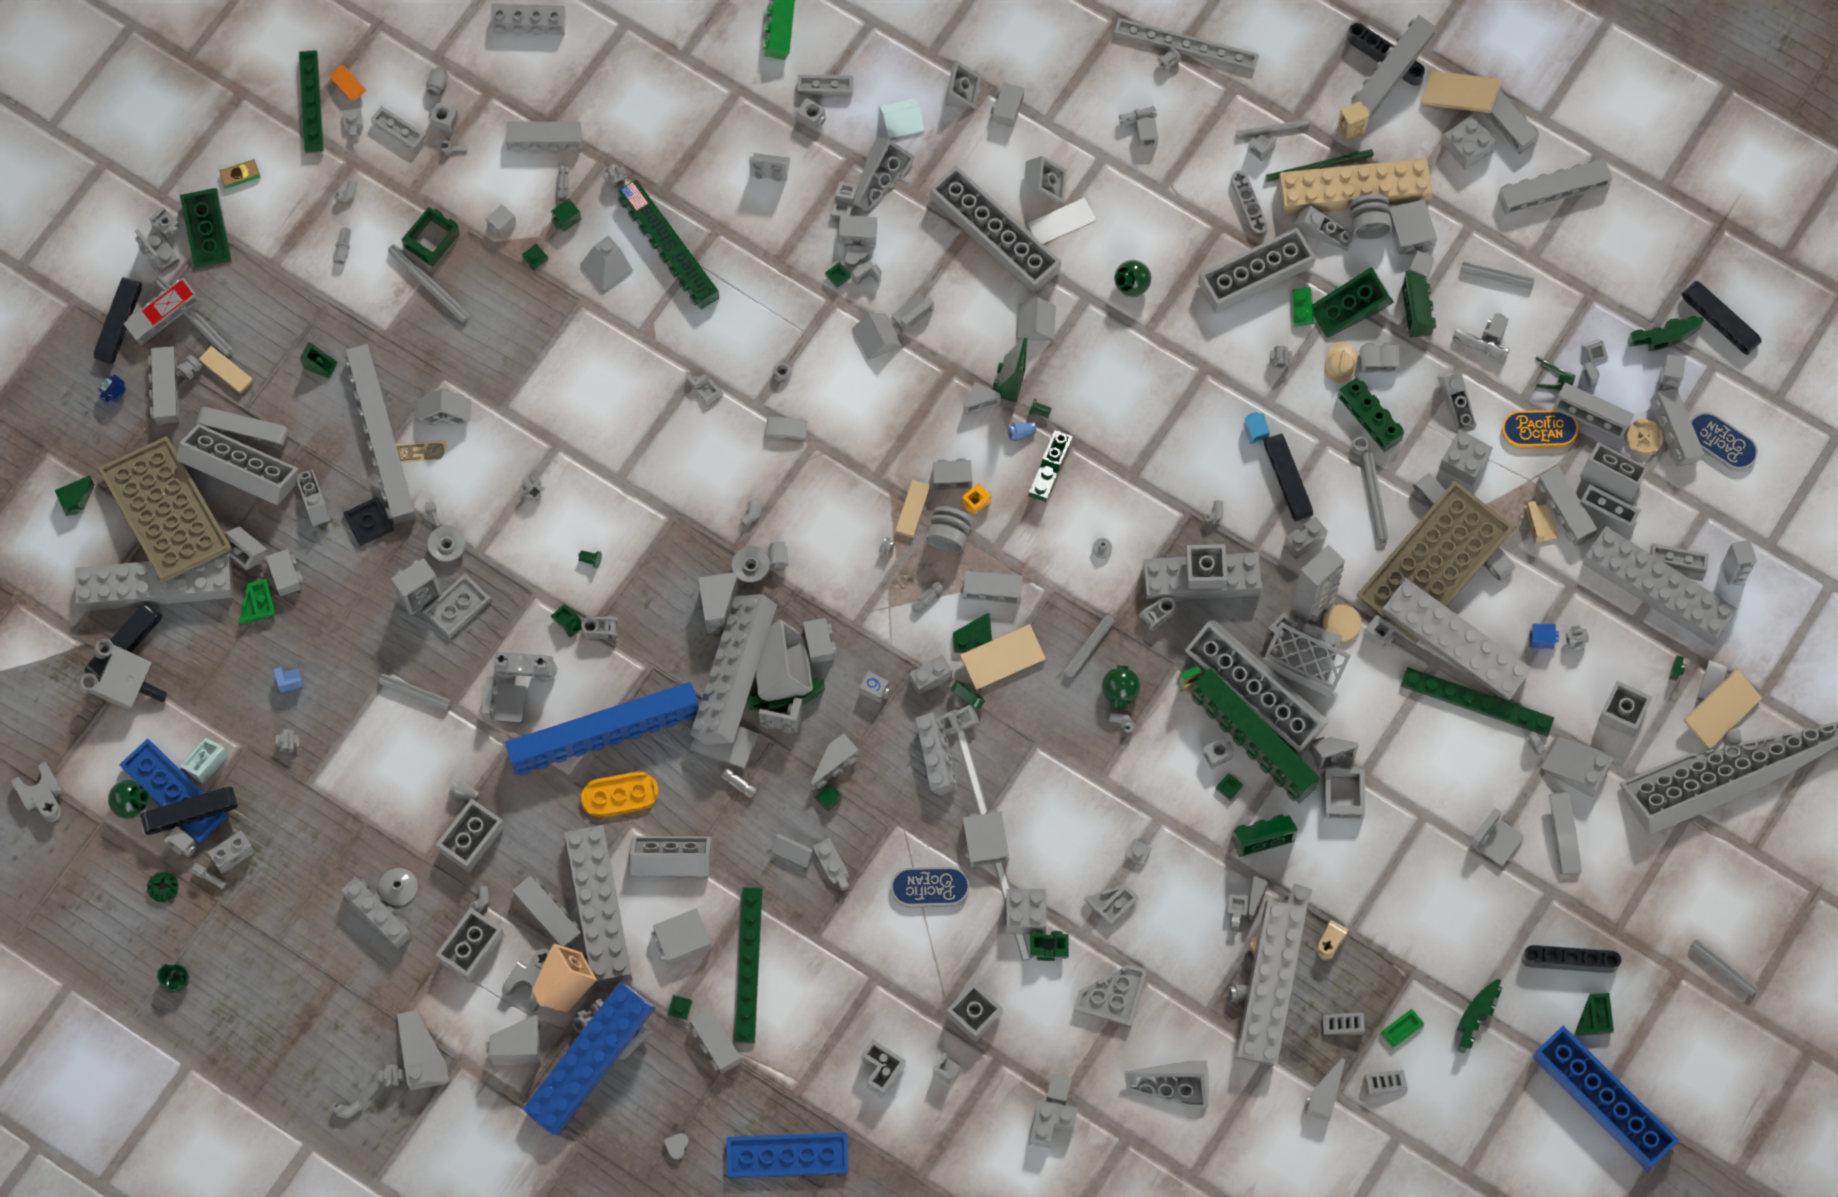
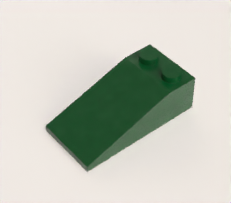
[180,188,232,268]
[1313,267,1394,338]
[993,338,1028,402]

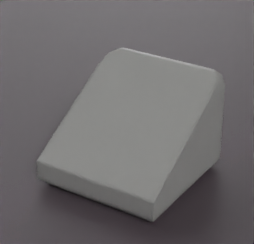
[1582,339,1608,364]

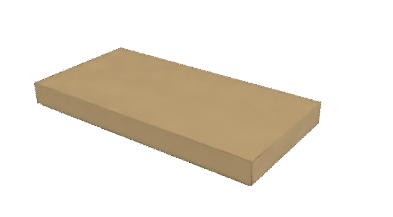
[1421,71,1502,113]
[960,624,1046,691]
[1683,669,1762,749]

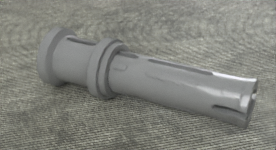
[1452,328,1510,363]

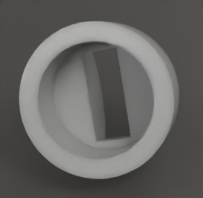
[1726,728,1742,744]

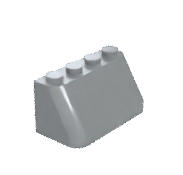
[756,619,813,701]

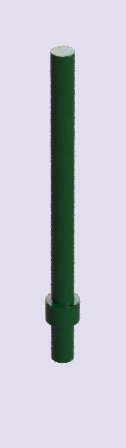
[1265,149,1374,182]

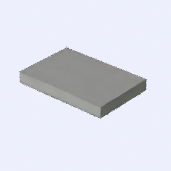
[423,573,492,639]
[690,726,759,770]

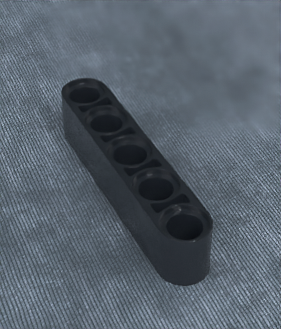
[1347,23,1425,86]
[94,277,142,364]
[1681,281,1762,355]
[1263,433,1314,522]
[84,602,163,681]
[140,787,238,835]
[1522,945,1622,973]

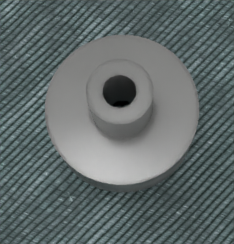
[1093,538,1112,559]

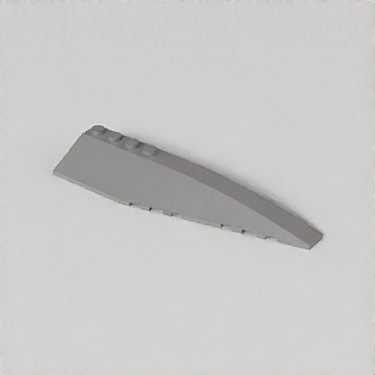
[1620,722,1838,835]

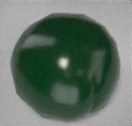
[157,963,190,993]

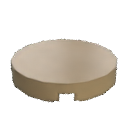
[1625,419,1664,456]
[1323,605,1361,642]

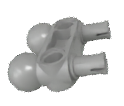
[494,652,557,682]

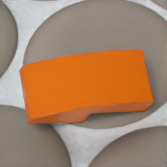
[329,64,367,102]

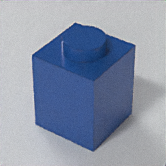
[1530,624,1559,649]

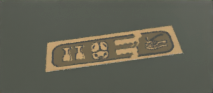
[396,440,447,463]

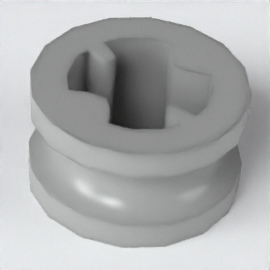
[879,537,896,556]

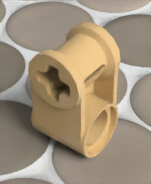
[1317,920,1349,960]

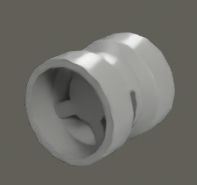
[176,354,203,381]

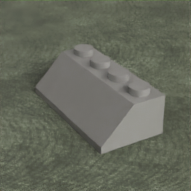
[630,836,711,877]

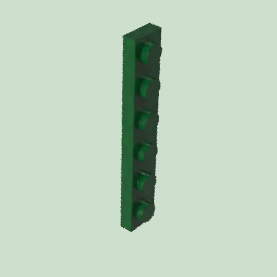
[299,50,324,153]

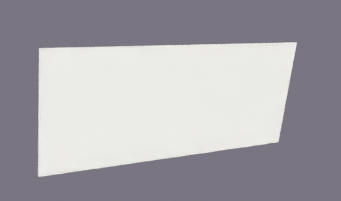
[1027,197,1097,244]

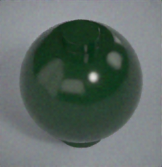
[1114,260,1152,297]
[1102,665,1140,709]
[108,780,150,819]

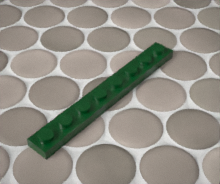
[1400,667,1555,737]
[735,887,763,1043]

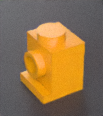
[961,483,992,515]

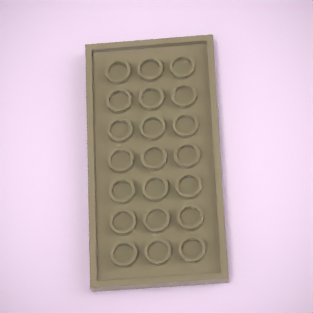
[98,436,232,583]
[1356,480,1514,644]

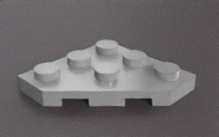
[1074,964,1147,1027]

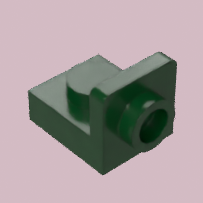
[551,604,582,638]

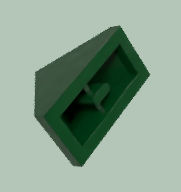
[300,342,337,378]

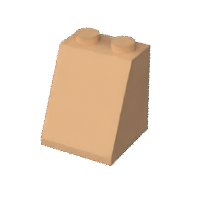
[532,944,597,1013]

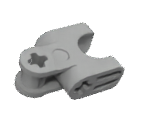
[11,762,63,822]
[502,949,549,1011]

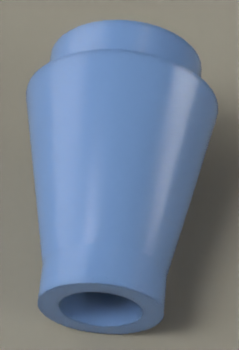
[1007,422,1036,441]

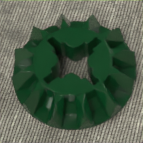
[147,871,179,902]

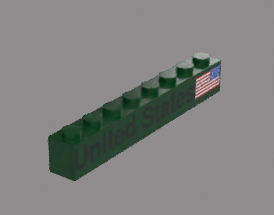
[618,179,719,310]

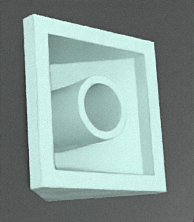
[879,98,924,140]
[180,738,228,785]

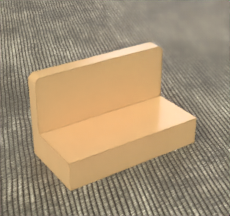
[1525,501,1557,544]

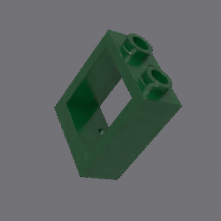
[401,207,460,267]

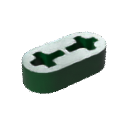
[951,680,985,709]

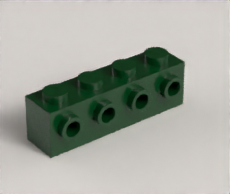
[1337,377,1404,453]

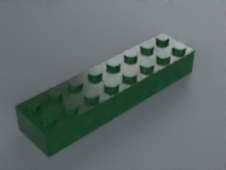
[1191,668,1319,804]

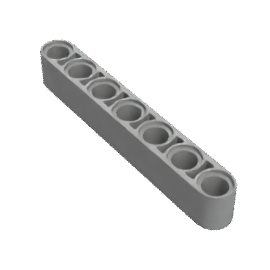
[1413,473,1515,580]

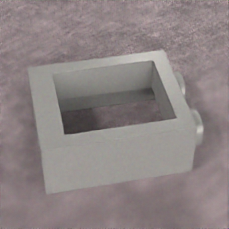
[1324,766,1365,819]

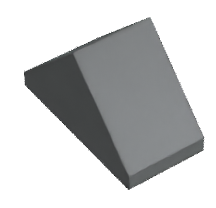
[963,382,1001,414]

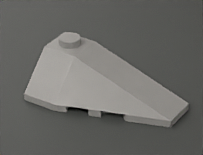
[853,136,915,212]
[397,1010,450,1091]
[1125,1061,1209,1108]

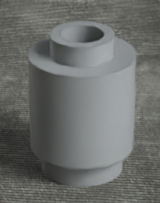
[426,67,449,96]
[768,541,789,571]

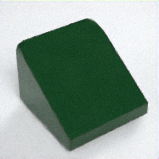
[815,785,842,812]

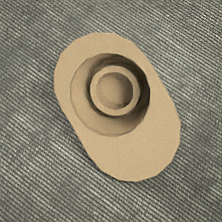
[1325,342,1357,383]

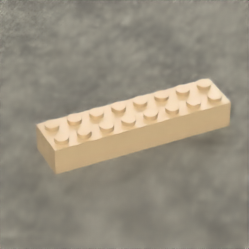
[1278,158,1432,216]

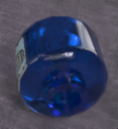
[98,375,126,403]

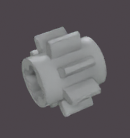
[603,164,627,187]
[1269,346,1292,369]
[519,476,545,501]
[1566,625,1589,650]
[275,730,299,753]
[573,1010,595,1034]
[379,1064,404,1087]

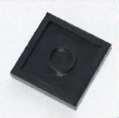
[343,497,394,547]

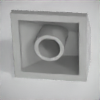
[1024,156,1067,204]
[580,235,633,292]
[1310,737,1359,770]

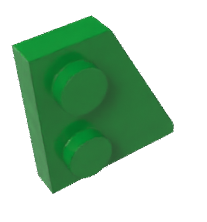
[238,579,276,625]

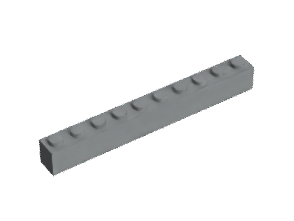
[344,344,416,524]

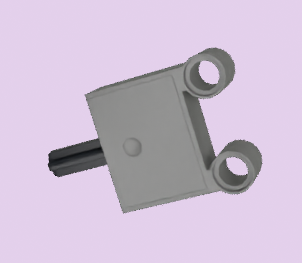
[77,639,167,710]

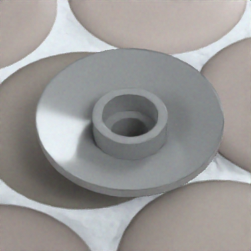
[427,525,466,562]
[732,546,770,583]
[378,868,418,906]

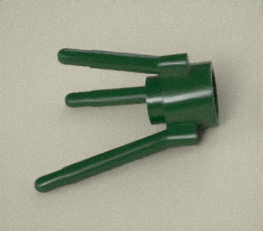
[1536,357,1576,390]

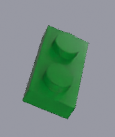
[1292,287,1314,326]

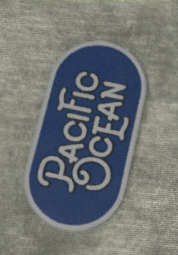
[1691,413,1758,471]
[891,867,970,908]

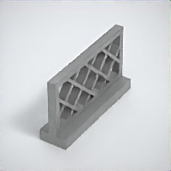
[1262,622,1351,698]

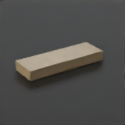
[199,346,254,394]
[895,480,930,538]

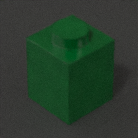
[551,199,581,232]

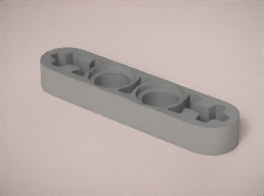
[1231,170,1268,237]

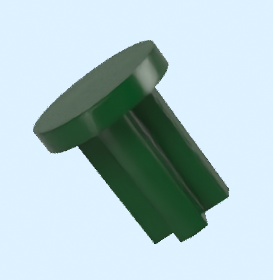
[1029,398,1052,418]
[578,550,602,568]

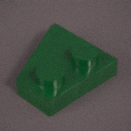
[953,613,992,653]
[1575,993,1614,1036]

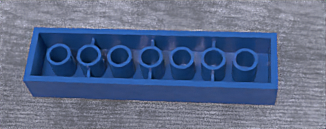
[522,982,656,1135]
[1532,1025,1679,1172]

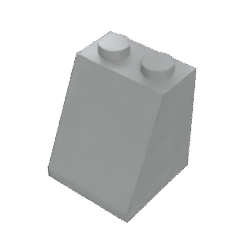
[698,572,739,635]
[486,1015,541,1065]

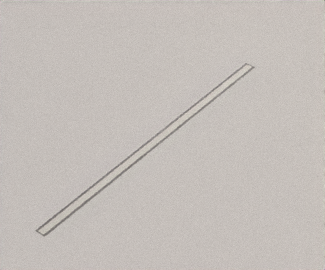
[949,708,1031,961]

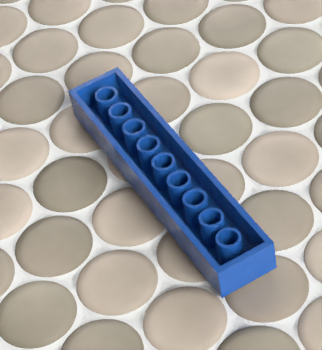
[505,681,699,775]

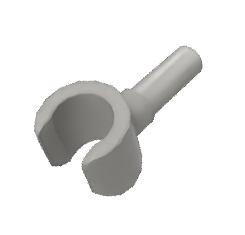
[441,140,468,155]
[425,502,440,528]

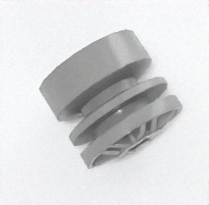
[1350,194,1392,240]
[925,506,972,553]

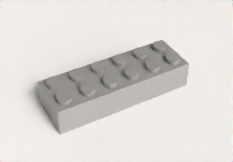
[1198,227,1316,313]
[177,424,299,505]
[1291,545,1345,624]
[1143,552,1262,603]

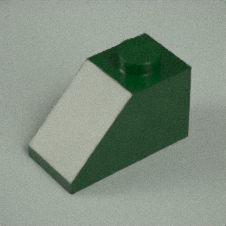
[55,475,95,516]

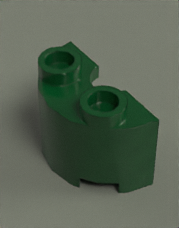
[1030,930,1069,961]

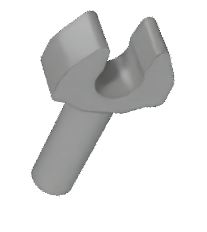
[191,863,226,889]

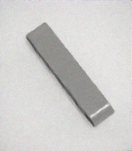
[195,407,289,449]

